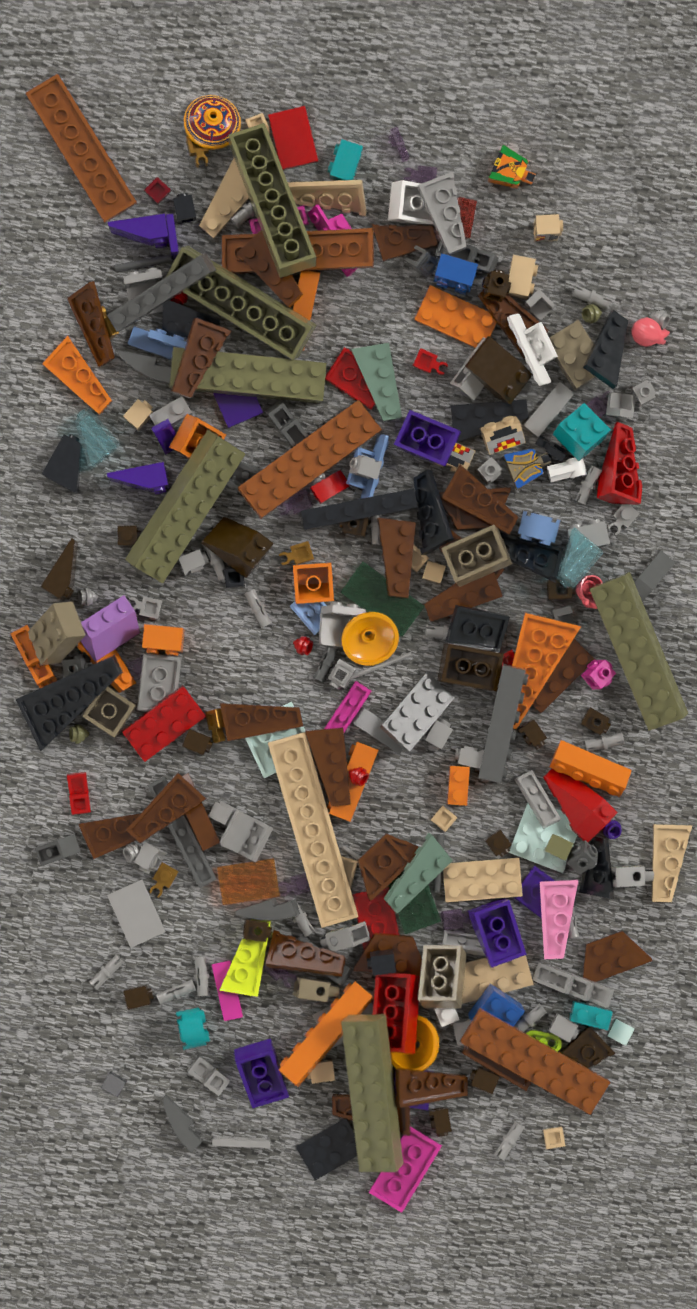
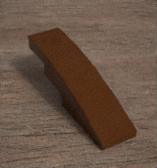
[182,773,220,851]

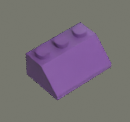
[81,595,140,662]

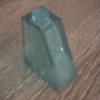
[75,408,120,470]
[558,527,604,589]

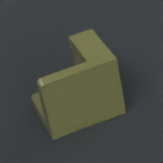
[543,834,574,861]

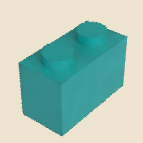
[327,139,363,181]
[569,1001,613,1030]

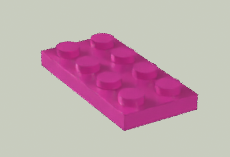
[369,1126,442,1213]

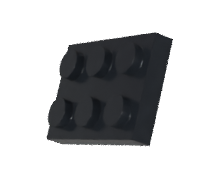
[445,605,510,653]
[296,1118,357,1181]

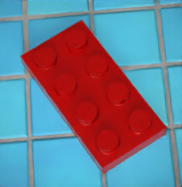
[121,685,206,762]

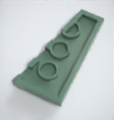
[351,343,402,422]
[384,833,453,914]

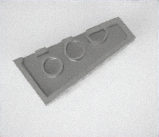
[417,172,467,255]

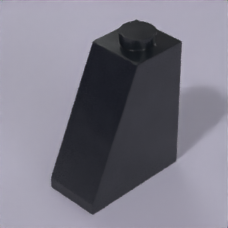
[42,434,82,494]

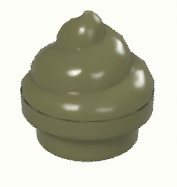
[582,304,602,324]
[69,725,90,744]

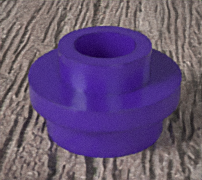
[603,820,622,839]

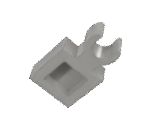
[607,504,640,535]
[129,596,163,619]

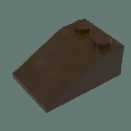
[465,336,533,405]
[201,517,274,578]
[41,538,78,602]
[437,643,504,692]

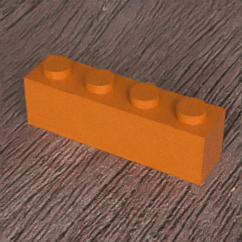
[549,740,632,797]
[327,742,379,822]

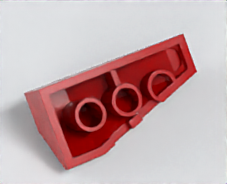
[597,422,642,505]
[543,768,618,842]

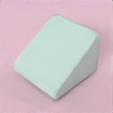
[608,1019,634,1046]

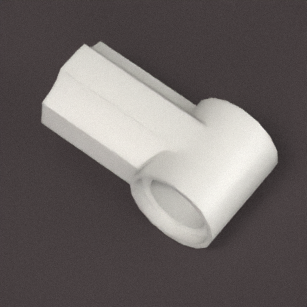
[547,457,587,483]

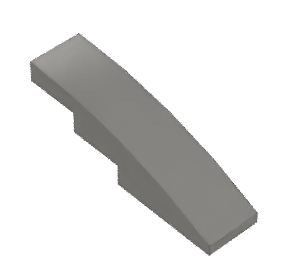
[532,962,615,1008]

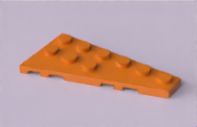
[512,613,581,729]

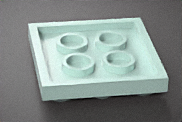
[245,702,312,778]
[509,802,577,873]

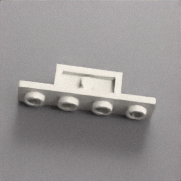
[507,314,558,386]

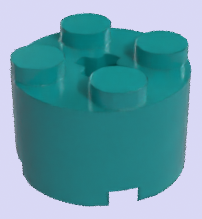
[176,1007,210,1050]

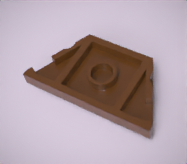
[439,487,511,530]
[357,834,419,901]
[583,931,652,982]
[353,933,422,976]

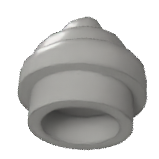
[649,310,670,329]
[78,588,98,607]
[123,843,142,862]

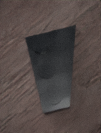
[162,300,220,337]
[579,837,614,899]

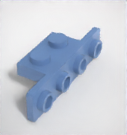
[128,327,186,360]
[346,434,389,499]

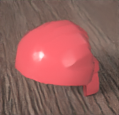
[631,318,670,347]
[575,575,602,609]

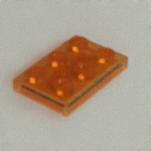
[217,858,280,905]

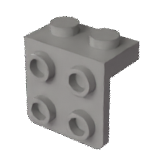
[123,268,163,315]
[319,602,366,648]
[220,810,273,862]

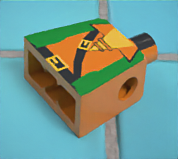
[488,145,536,189]

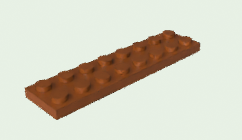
[25,74,137,223]
[222,228,374,274]
[238,400,382,519]
[460,1008,611,1115]

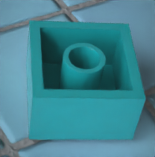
[552,403,611,461]

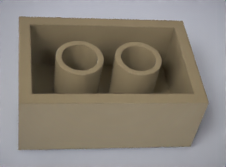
[549,320,597,391]
[441,525,512,587]
[28,601,86,665]
[418,945,466,1009]

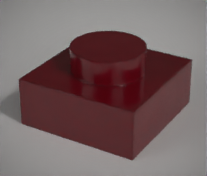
[144,177,171,204]

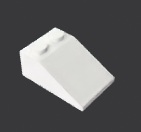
[388,180,435,226]

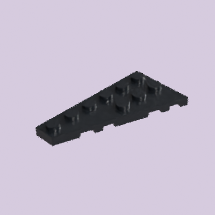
[16,655,123,751]

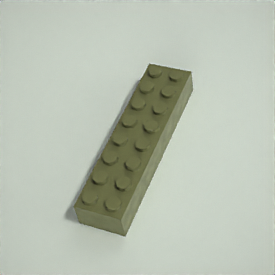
[229,123,316,278]
[165,246,317,360]
[169,347,326,404]
[125,430,245,583]
[590,572,688,731]
[341,1014,403,1172]

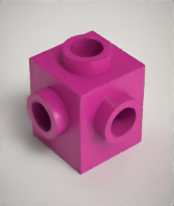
[581,659,616,690]

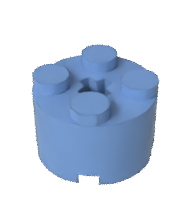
[518,511,561,546]

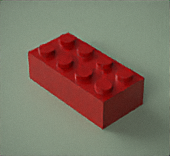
[373,973,420,1054]

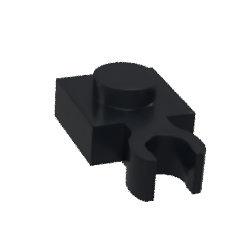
[535,435,568,461]

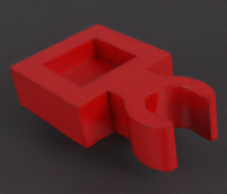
[413,348,448,376]

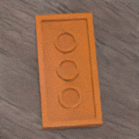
[414,285,497,348]

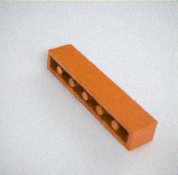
[279,982,374,1087]

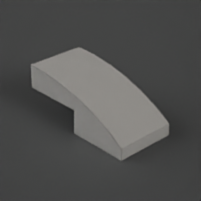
[187,1055,230,1096]

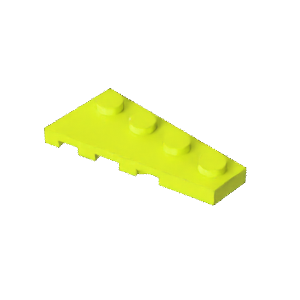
[220,919,271,997]

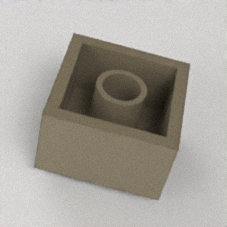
[82,687,137,738]

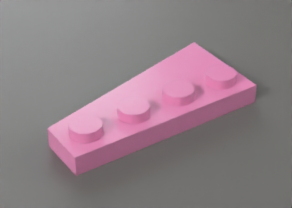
[540,880,578,959]

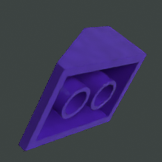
[108,214,170,249]
[394,410,461,467]
[107,462,170,495]
[468,898,527,968]
[234,1038,289,1108]

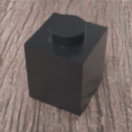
[173,193,197,224]
[367,949,396,975]

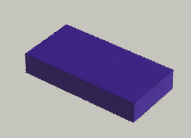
[151,419,176,455]

